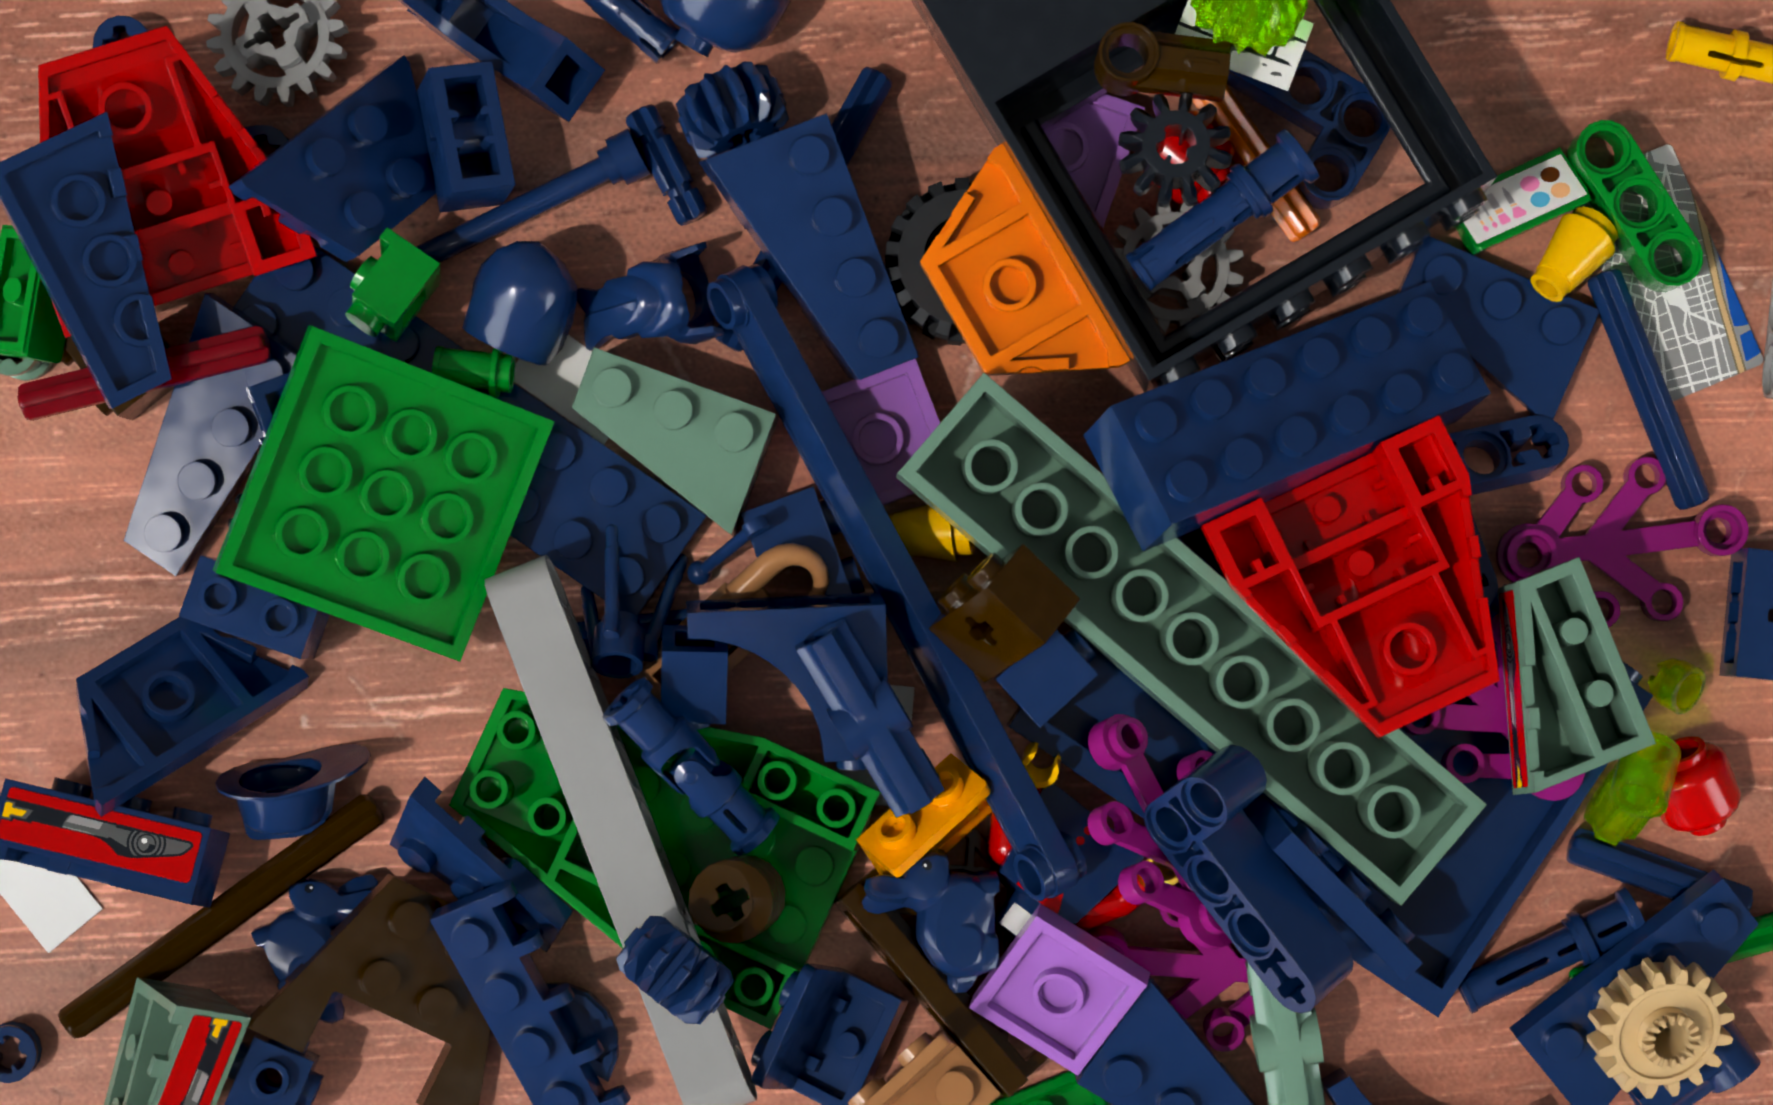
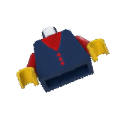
[989,742,1179,939]

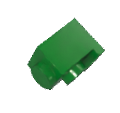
[345,227,441,342]

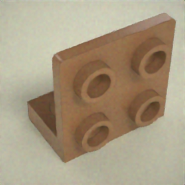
[847,1032,1001,1105]

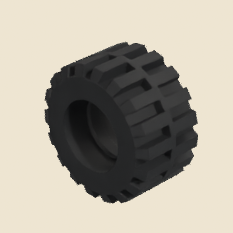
[885,177,972,346]

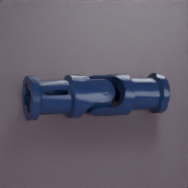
[603,677,780,856]

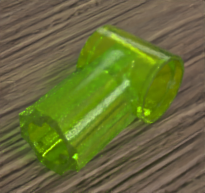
[1584,731,1682,846]

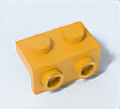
[856,753,992,877]

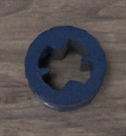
[0,1021,42,1083]

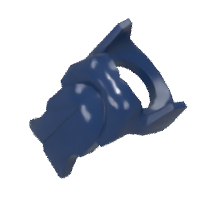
[577,242,724,351]

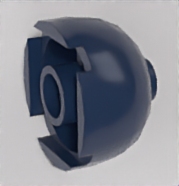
[660,0,791,57]

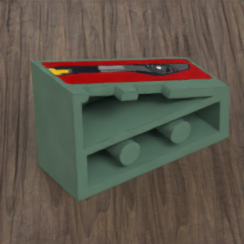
[1497,557,1656,795]
[104,977,251,1105]

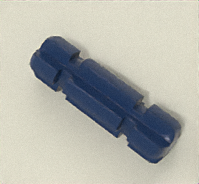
[626,104,707,226]

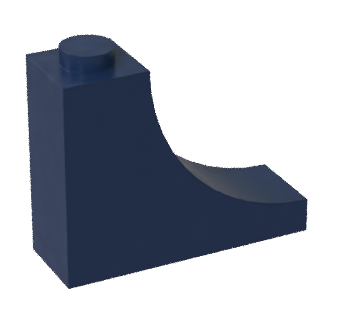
[686,593,888,770]

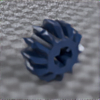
[676,61,789,158]
[616,916,734,1024]

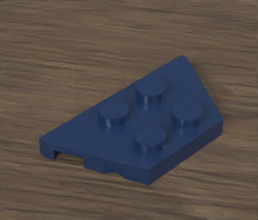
[228,55,436,262]
[76,617,309,817]

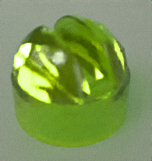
[1648,658,1706,714]

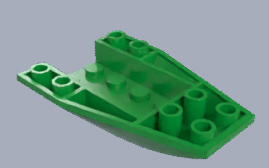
[449,688,881,1030]

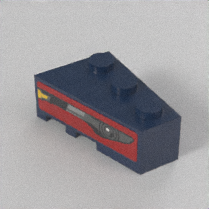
[0,777,230,908]

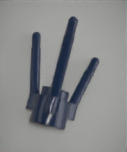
[580,524,688,679]

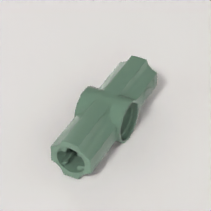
[1245,961,1326,1105]

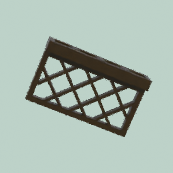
[834,827,1048,1097]

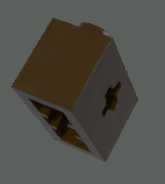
[928,544,1080,682]

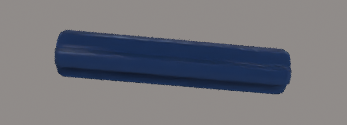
[1566,828,1753,911]

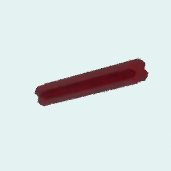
[17,326,271,421]

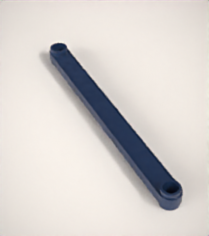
[707,264,1087,901]

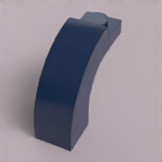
[398,0,605,122]

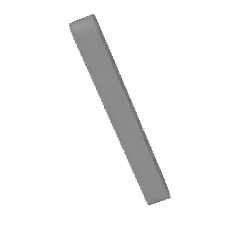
[485,555,757,1105]

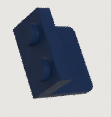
[751,963,909,1105]

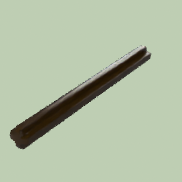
[58,794,385,1039]

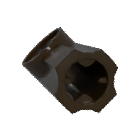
[1094,22,1231,102]

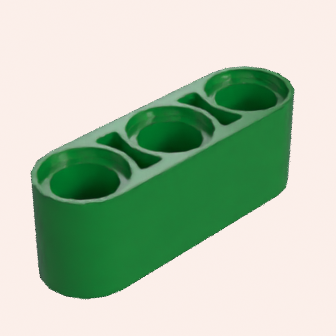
[1566,120,1703,292]

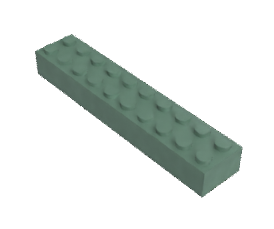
[896,373,1487,906]

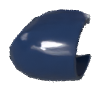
[462,241,577,366]

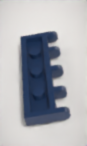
[430,880,631,1105]

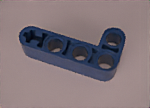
[1227,49,1390,209]
[1144,745,1354,1013]

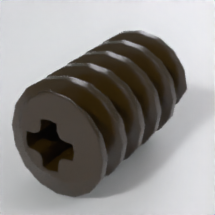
[688,855,786,944]

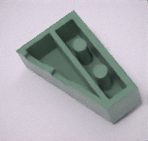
[572,347,779,537]

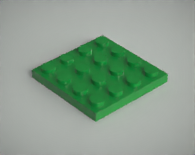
[213,325,555,662]

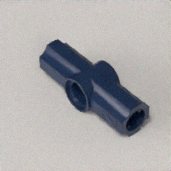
[795,618,945,818]

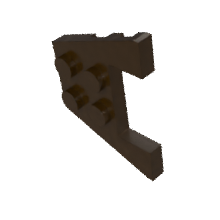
[248,874,491,1105]

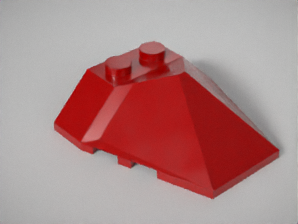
[38,25,316,338]
[1201,415,1500,738]

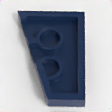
[1397,236,1599,419]
[390,777,573,952]
[1243,794,1423,981]
[1074,976,1256,1105]

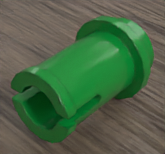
[432,346,516,398]

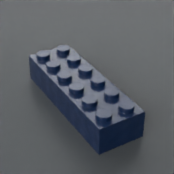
[1083,281,1491,551]

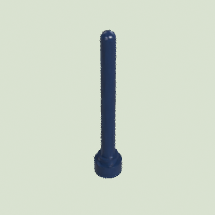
[416,128,650,263]

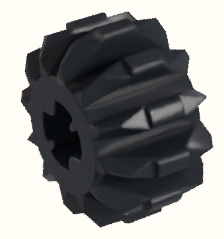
[1118,92,1232,208]

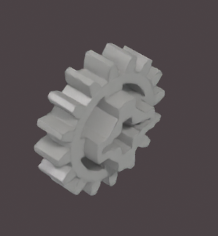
[206,0,349,107]
[1114,202,1244,333]

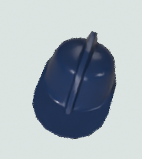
[215,744,371,840]

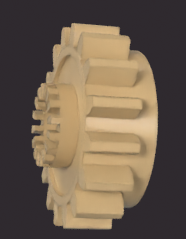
[1586,955,1735,1099]

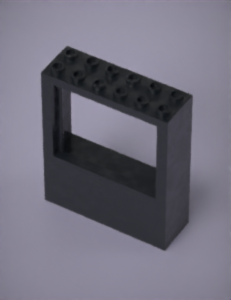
[912,0,1497,392]

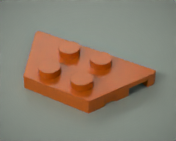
[920,143,1130,376]

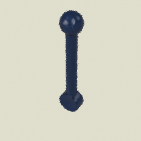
[687,515,770,585]

